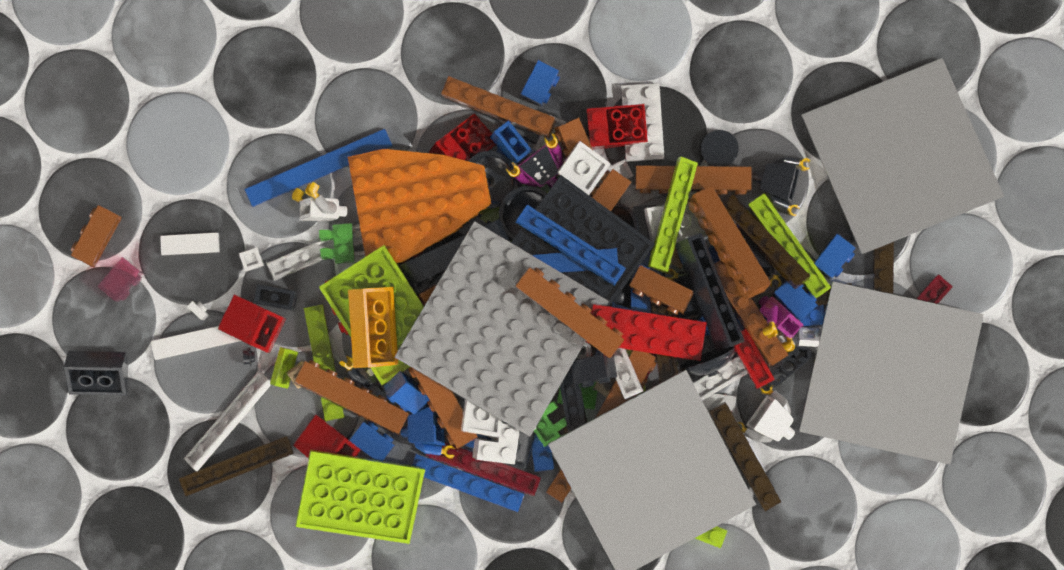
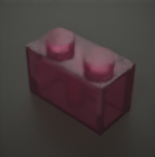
[98,257,143,302]

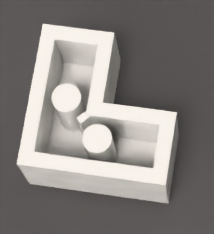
[473,422,520,464]

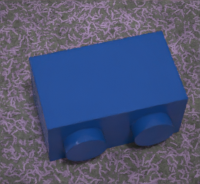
[521,60,560,107]
[490,121,532,165]
[814,234,855,279]
[772,281,818,321]
[384,371,430,415]
[349,421,395,461]

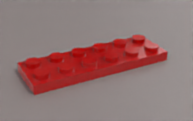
[586,304,707,361]

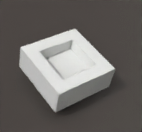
[239,247,264,272]
[187,301,209,320]
[798,327,819,347]

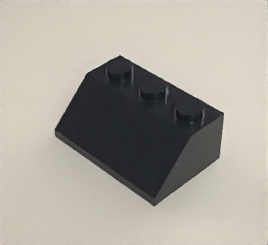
[64,351,128,396]

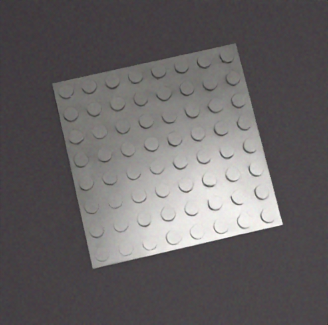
[801,58,1004,254]
[395,221,609,436]
[799,281,984,464]
[548,370,756,570]

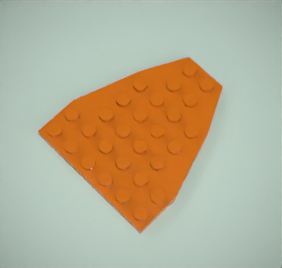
[348,149,491,264]

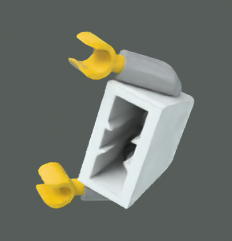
[292,182,347,221]
[737,384,795,442]

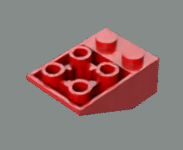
[587,104,648,150]
[428,113,496,161]
[218,294,286,353]
[293,415,361,458]

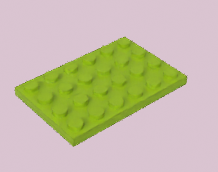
[319,245,424,385]
[295,450,425,544]

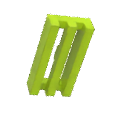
[270,347,298,389]

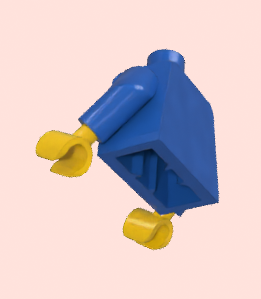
[400,403,455,458]

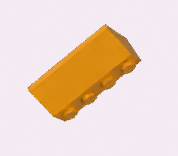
[348,287,398,368]

